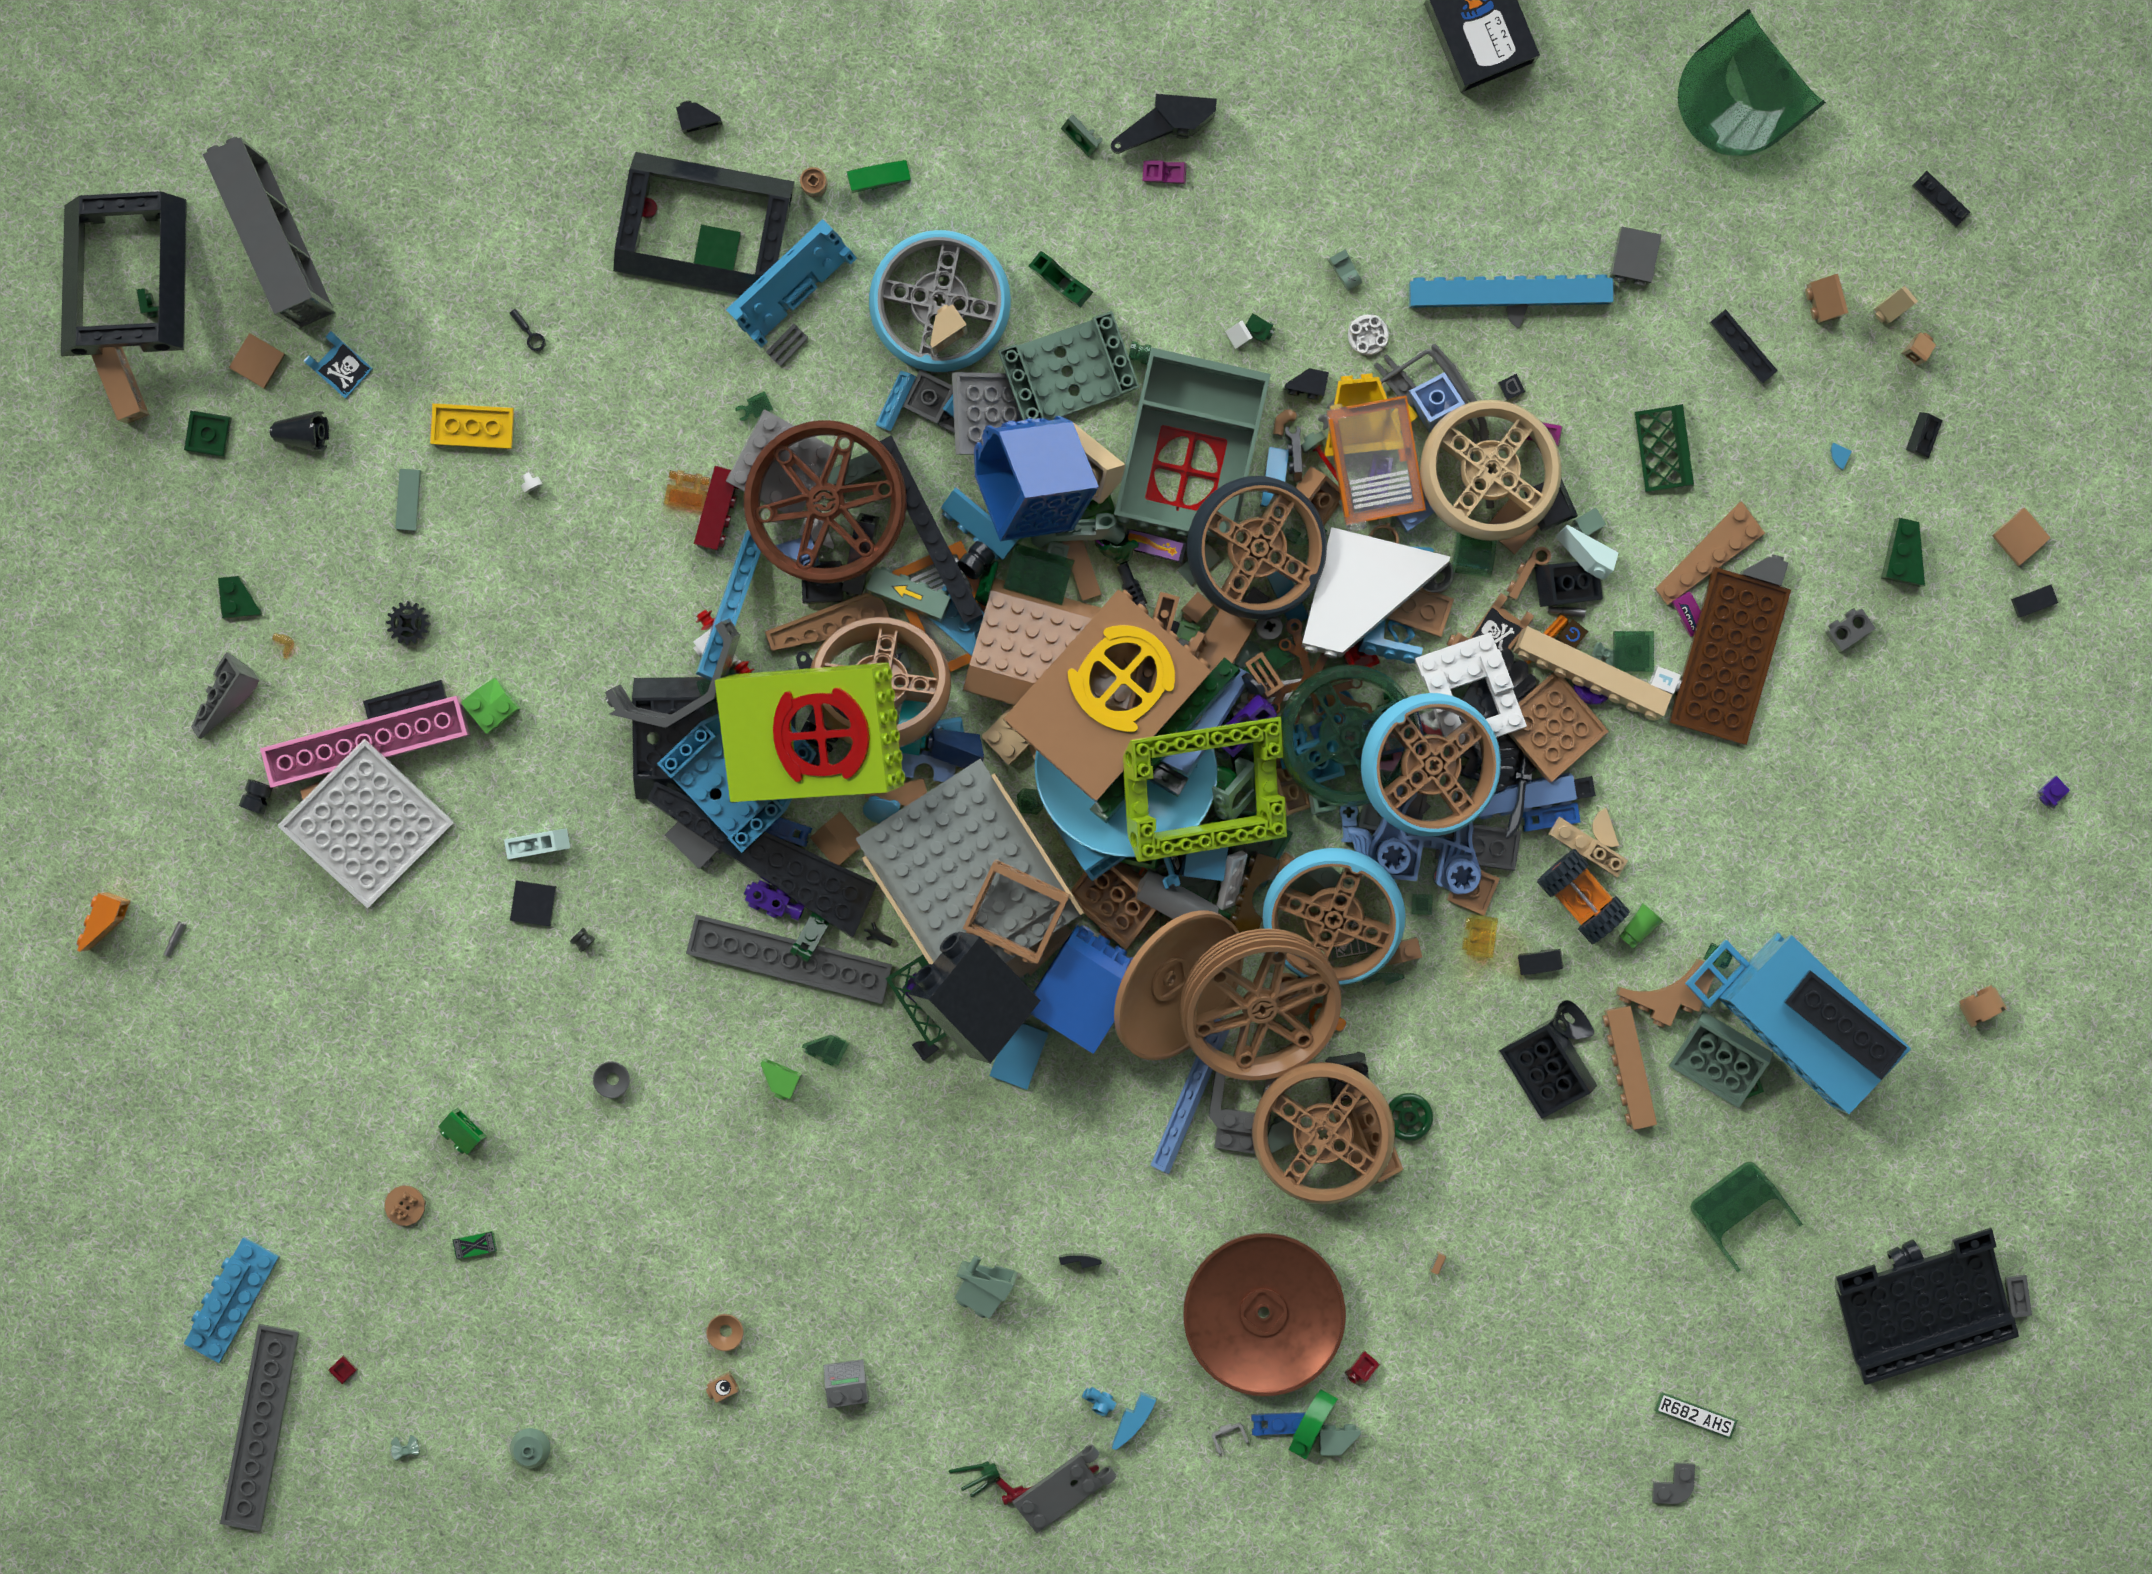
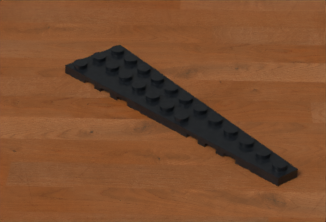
[647,782,877,938]

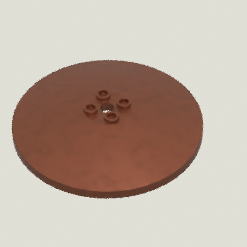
[1183,1233,1346,1396]

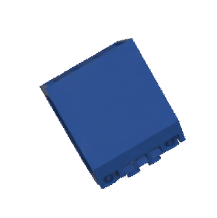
[974,416,1099,541]
[1031,925,1133,1054]

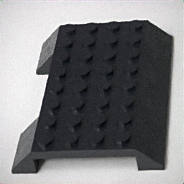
[1834,1228,2019,1385]

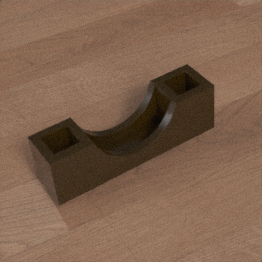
[1229,852,1280,933]

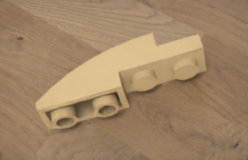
[1548,817,1628,878]

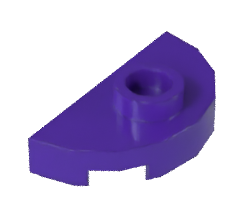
[1573,683,1608,705]

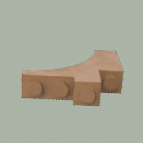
[1616,959,1718,1028]

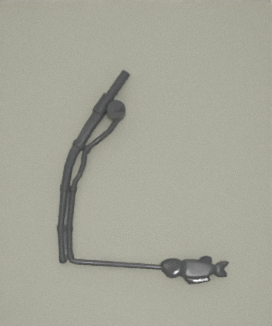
[1318,344,1494,509]

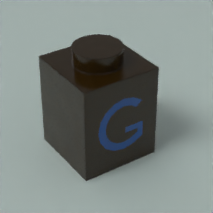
[1555,619,1589,648]

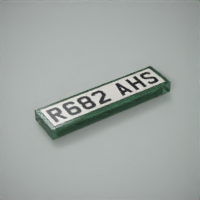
[1654,1391,1738,1439]

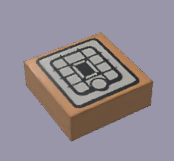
[1429,1251,1446,1275]

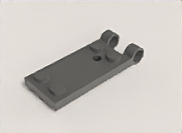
[1012,1444,1117,1533]

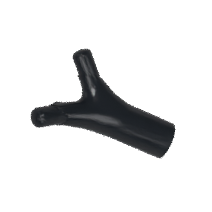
[864,922,893,946]

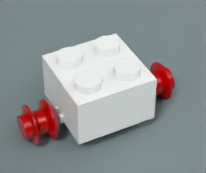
[693,609,755,674]

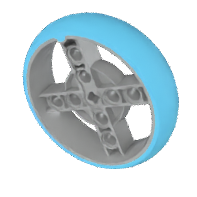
[869,230,1011,372]

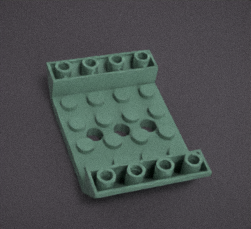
[998,311,1140,421]

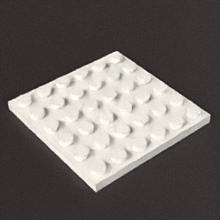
[278,739,454,909]

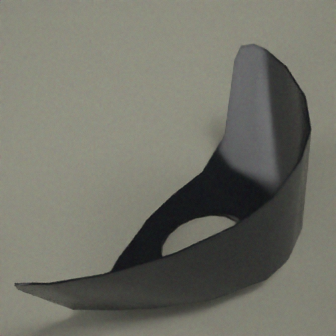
[1552,1000,1594,1039]

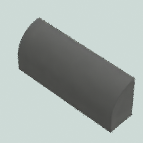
[1136,868,1219,919]

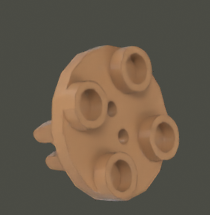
[385,1185,426,1226]

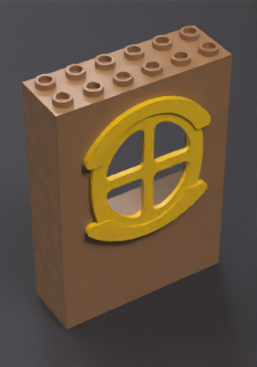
[1003,589,1211,802]

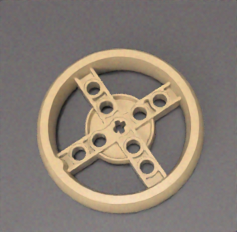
[1420,400,1561,541]

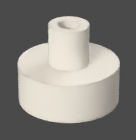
[521,472,542,493]

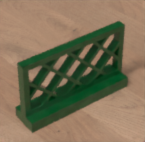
[1635,404,1694,492]
[885,954,947,1047]

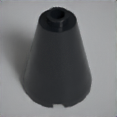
[270,411,329,452]

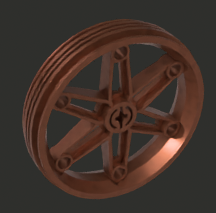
[744,420,907,583]

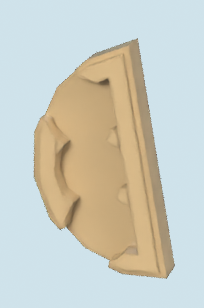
[1592,808,1619,847]

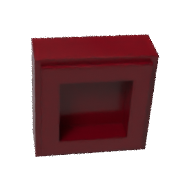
[328,1355,358,1384]

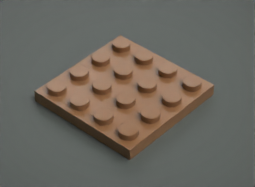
[1508,672,1609,783]

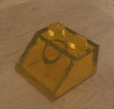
[1462,914,1498,958]

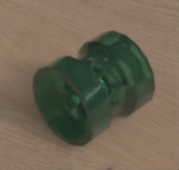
[1129,341,1152,365]

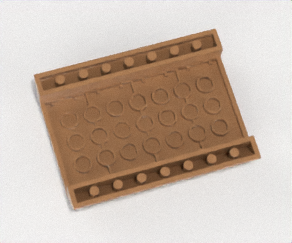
[963,578,1141,711]

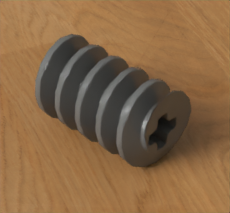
[1255,616,1283,640]

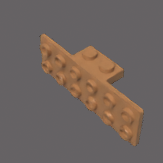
[1179,609,1256,724]

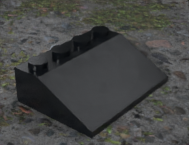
[1499,1018,1598,1119]

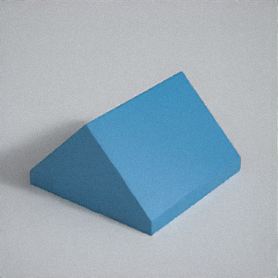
[1295,736,1345,786]

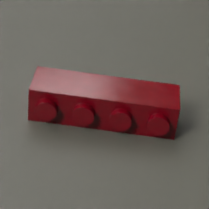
[694,466,739,551]

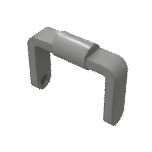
[1212,1422,1249,1455]

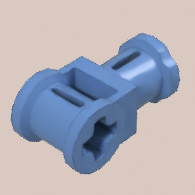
[1339,802,1358,842]

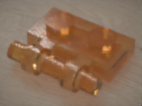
[664,470,710,511]

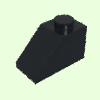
[676,101,723,134]

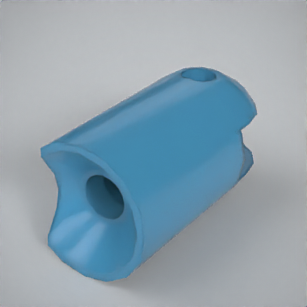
[929,717,964,736]

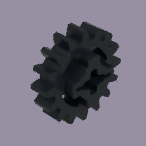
[386,601,431,645]

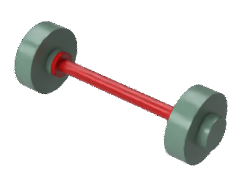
[1301,431,1364,506]

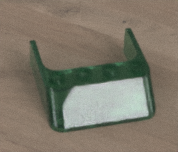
[1690,1162,1803,1273]

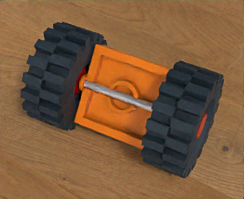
[1537,849,1630,945]

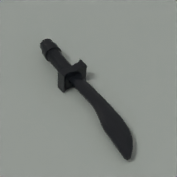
[1505,752,1532,839]

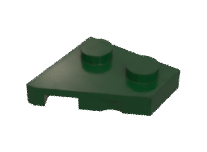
[218,576,262,618]

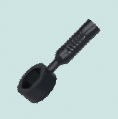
[509,308,546,352]

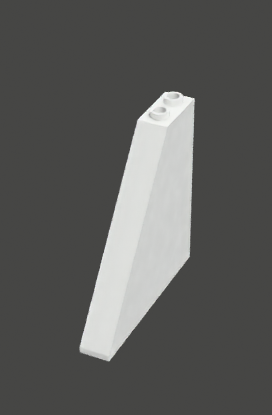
[1301,527,1450,658]

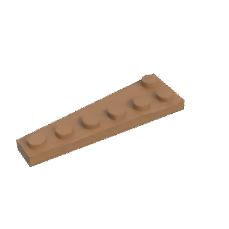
[1655,501,1765,605]
[765,593,890,651]

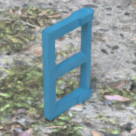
[1685,940,1750,1009]

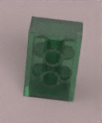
[1004,544,1075,605]

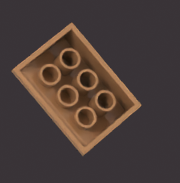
[1071,862,1160,950]

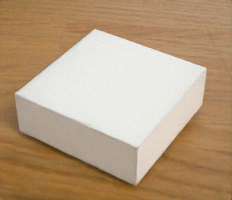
[1225,321,1253,349]

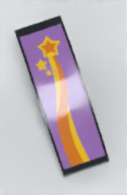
[1126,529,1187,564]

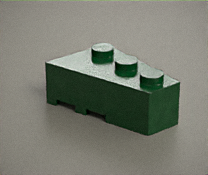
[1881,517,1925,587]

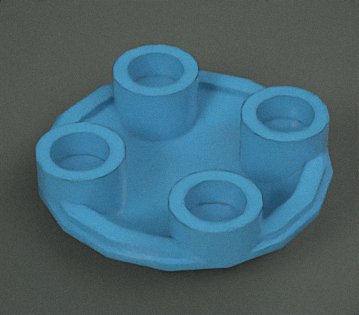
[863,796,901,824]

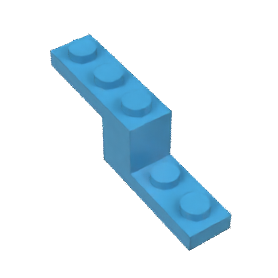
[1358,619,1423,664]

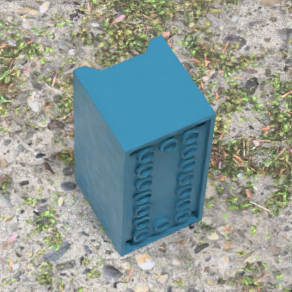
[1718,932,1911,1114]

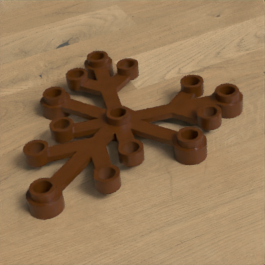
[1247,619,1372,726]

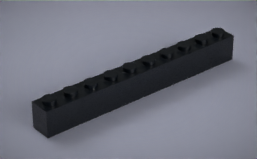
[880,435,983,627]

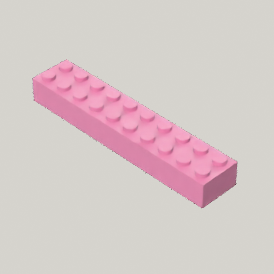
[260,696,471,788]

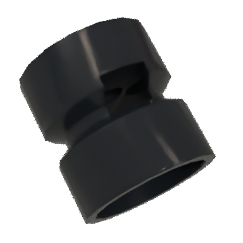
[957,541,995,580]
[239,779,273,814]
[1887,1239,1924,1268]

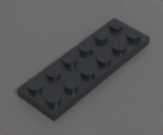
[1784,970,1907,1080]

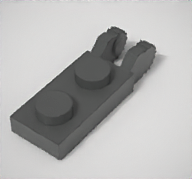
[1374,354,1416,407]

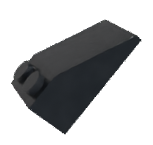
[1535,562,1603,607]

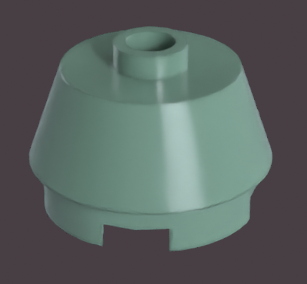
[510,1428,550,1469]

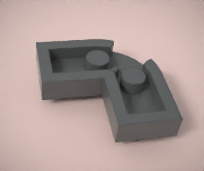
[1652,1462,1695,1504]

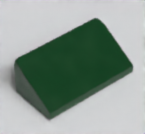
[975,561,999,606]

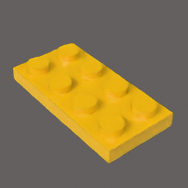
[430,403,514,449]

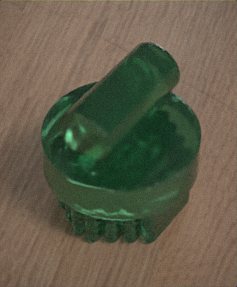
[1703,943,1732,969]

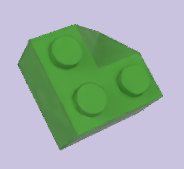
[461,678,521,734]

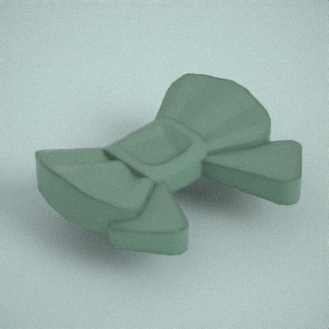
[1592,642,1619,667]
[391,1435,420,1461]

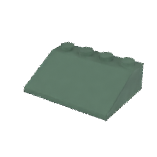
[1669,1011,1773,1108]

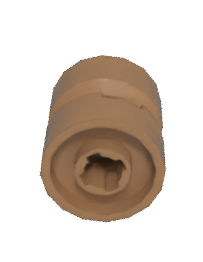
[800,167,828,197]

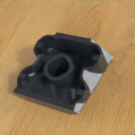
[1524,478,1578,532]
[1325,1052,1369,1102]

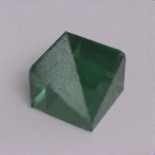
[1017,788,1044,815]

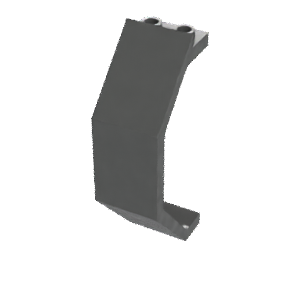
[605,618,740,728]

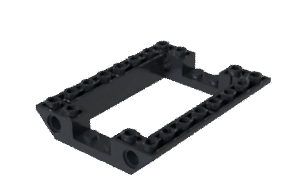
[613,152,795,295]
[61,191,187,357]

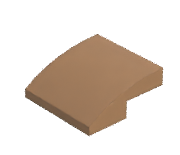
[1992,507,2050,566]

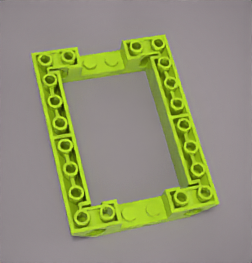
[1123,717,1287,862]

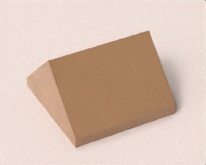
[810,811,861,865]

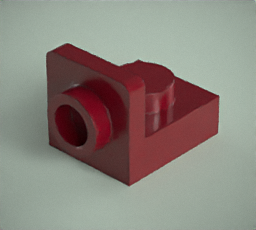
[1344,1351,1380,1386]

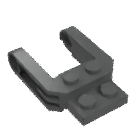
[1209,1071,1277,1154]

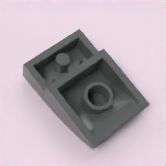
[902,370,955,434]

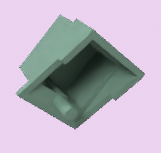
[955,1255,1018,1319]

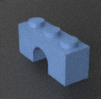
[901,750,956,782]

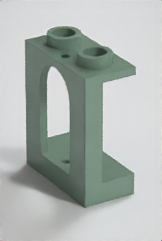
[1212,756,1256,820]

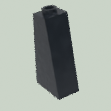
[842,513,880,596]

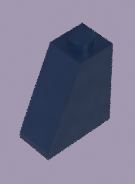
[926,728,984,769]

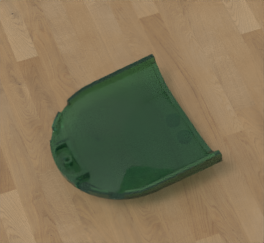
[1678,9,1826,156]

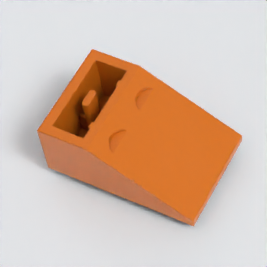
[77,892,131,952]

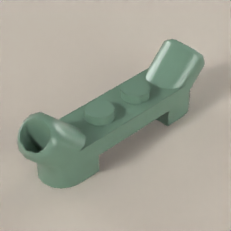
[1031,513,1125,548]

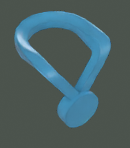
[1387,620,1415,644]

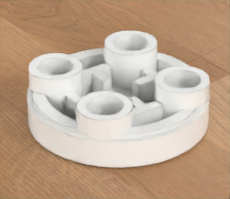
[1348,315,1389,356]

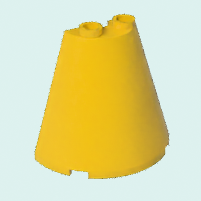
[1324,373,1404,456]

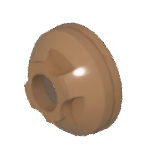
[706,1314,744,1351]

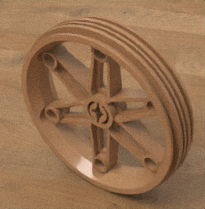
[1179,929,1341,1081]

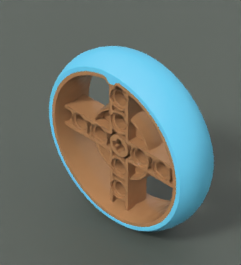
[1361,693,1501,836]
[1263,848,1406,985]

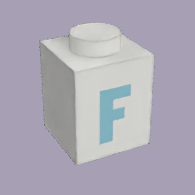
[1649,666,1681,694]

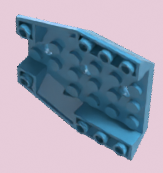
[657,713,816,853]

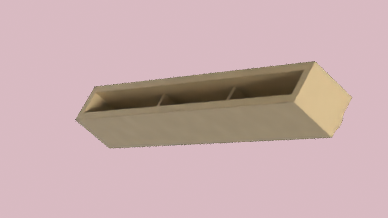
[1513,626,1672,721]

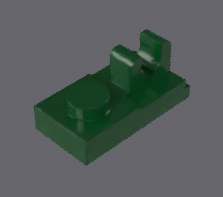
[1061,115,1103,157]

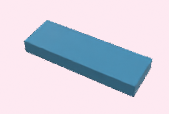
[876,371,916,432]

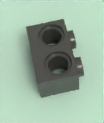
[1825,608,1876,652]

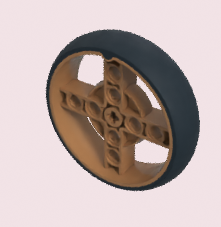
[1187,476,1327,619]

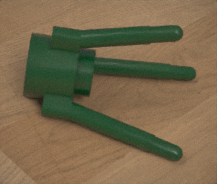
[949,1461,1001,1497]

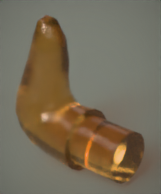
[272,633,294,659]

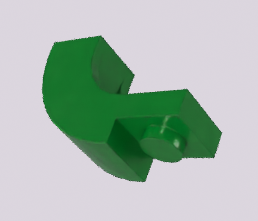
[1288,1389,1338,1460]

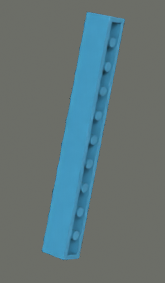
[1409,274,1613,308]

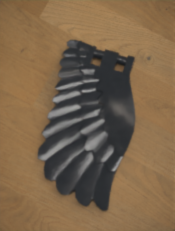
[1459,643,1536,792]

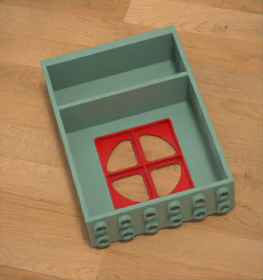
[1114,347,1271,546]

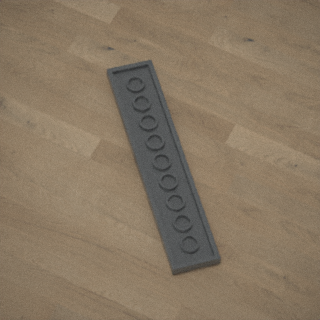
[686,914,892,1004]
[220,1324,300,1532]

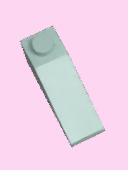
[1556,525,1618,580]
[504,828,570,859]

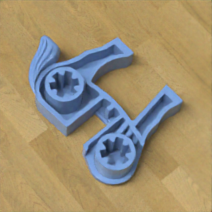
[1347,786,1481,894]

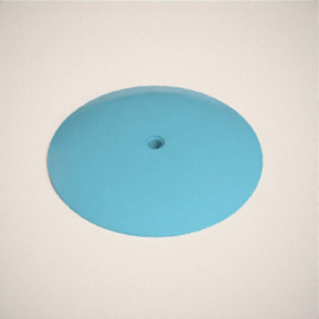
[1035,748,1217,857]

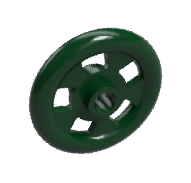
[1388,1093,1433,1141]

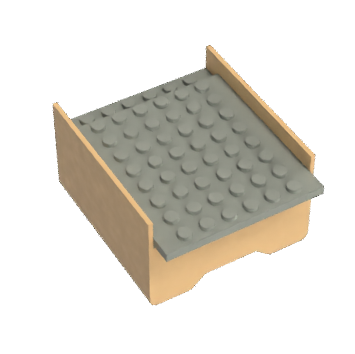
[856,759,1084,978]

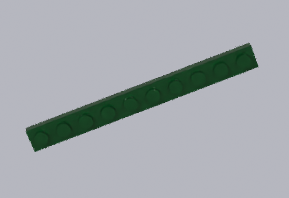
[1090,657,1241,823]

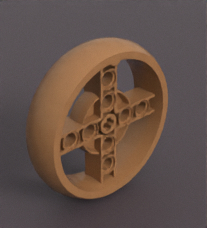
[811,617,951,747]
[1252,1062,1395,1205]

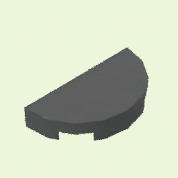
[1506,304,1529,329]

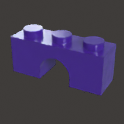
[1222,695,1277,757]

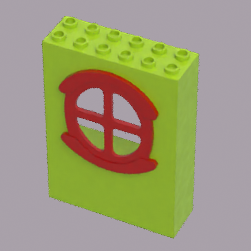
[715,663,905,802]

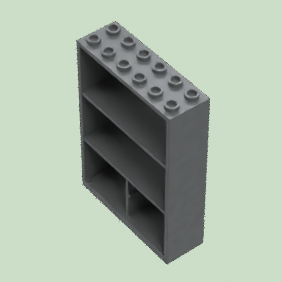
[202,137,335,329]

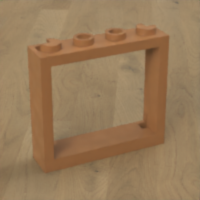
[963,859,1071,964]

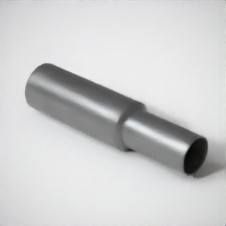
[1548,606,1586,618]
[163,921,187,957]

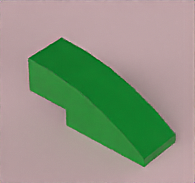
[846,160,911,193]

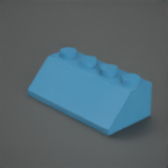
[941,487,1019,560]

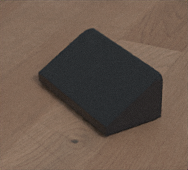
[1906,412,1943,458]

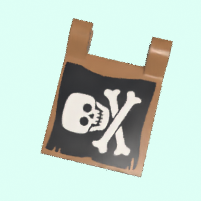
[1469,593,1534,652]

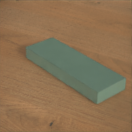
[395,469,421,531]

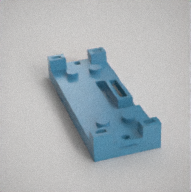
[726,219,857,348]

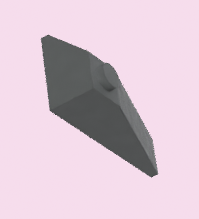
[191,652,260,739]

